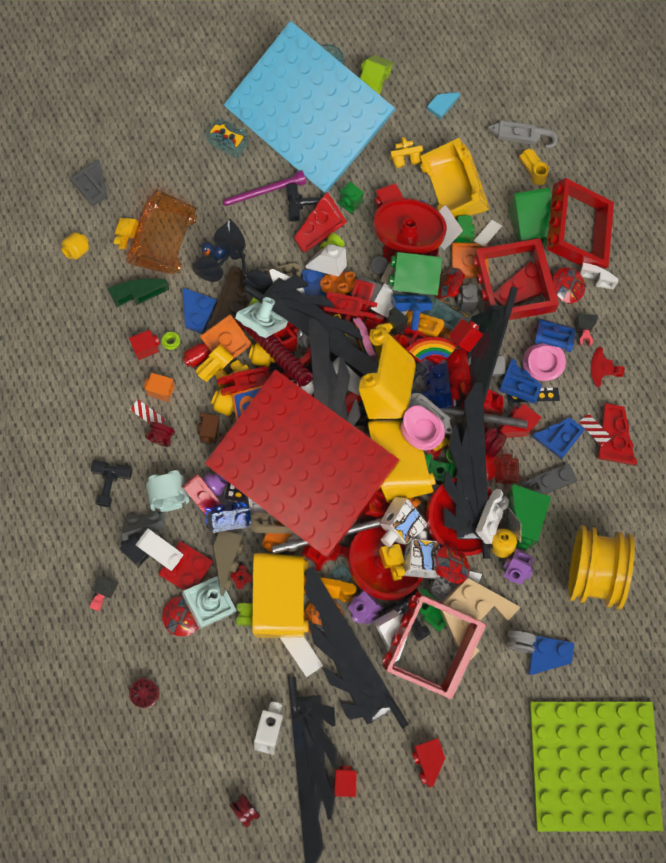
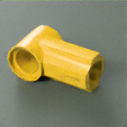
[519,149,549,185]
[195,344,234,382]

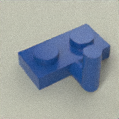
[391,295,433,331]

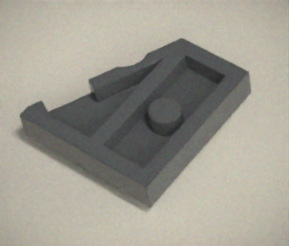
[70,159,107,206]
[121,512,164,541]

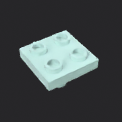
[235,297,288,338]
[182,576,237,629]

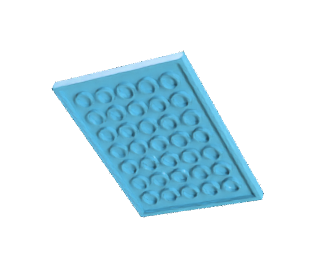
[224,21,396,193]

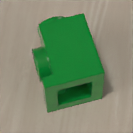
[338,182,364,214]
[454,215,475,243]
[428,460,455,485]

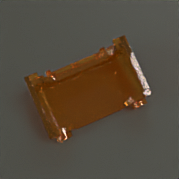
[126,189,197,275]

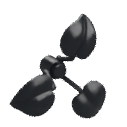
[193,219,272,294]

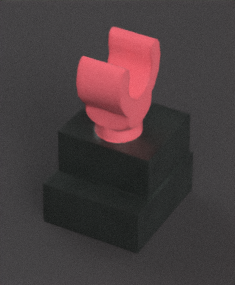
[575,314,597,347]
[90,575,118,611]

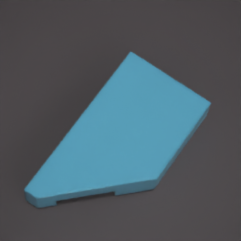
[427,92,460,119]

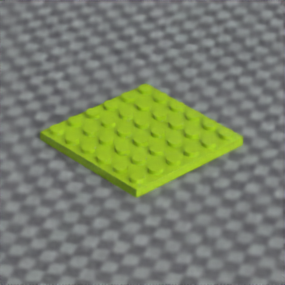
[529,702,663,832]

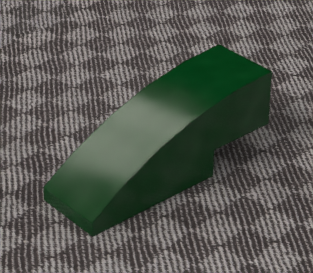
[107,278,170,307]

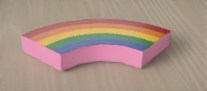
[353,318,377,363]

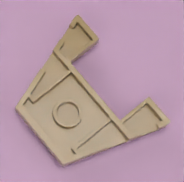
[440,578,520,662]

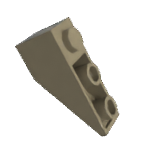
[213,529,245,596]

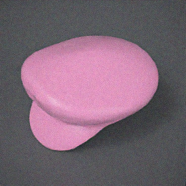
[522,343,566,381]
[401,406,445,451]

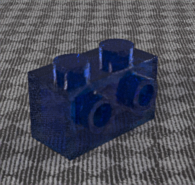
[426,363,453,409]
[205,502,251,533]

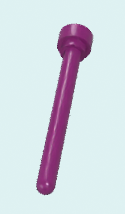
[223,170,307,206]

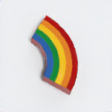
[406,337,458,363]

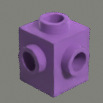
[503,549,534,585]
[348,591,383,625]

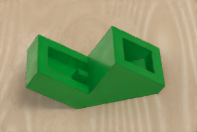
[418,588,446,633]

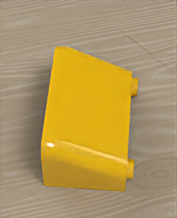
[420,138,490,219]
[359,329,416,419]
[368,420,436,503]
[253,553,309,638]

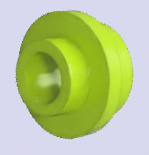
[161,332,180,350]

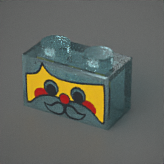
[206,118,249,159]
[427,298,471,331]

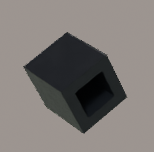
[119,534,150,568]

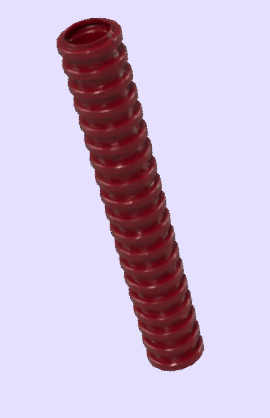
[235,309,313,387]

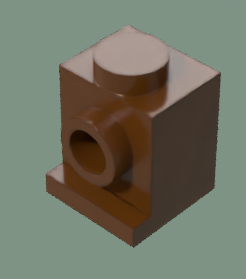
[197,413,220,444]

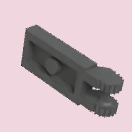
[521,463,578,495]

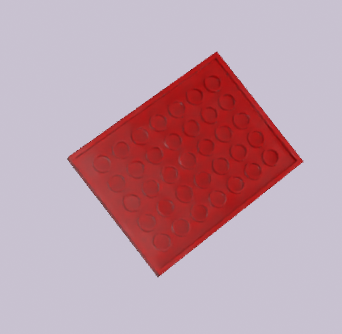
[205,370,400,558]

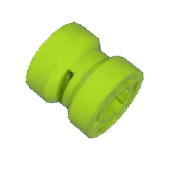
[319,233,345,250]
[235,603,253,626]

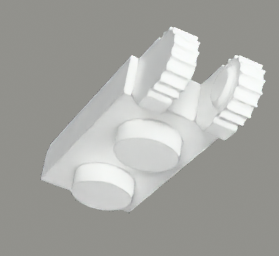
[476,489,509,544]

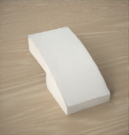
[579,262,618,290]

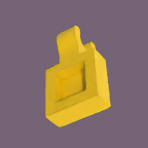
[114,218,139,249]
[379,544,405,581]

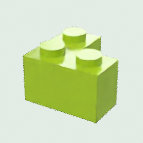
[359,55,394,95]

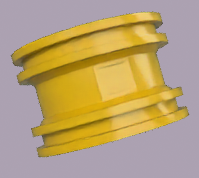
[568,525,635,610]

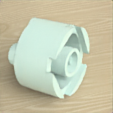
[146,470,189,512]

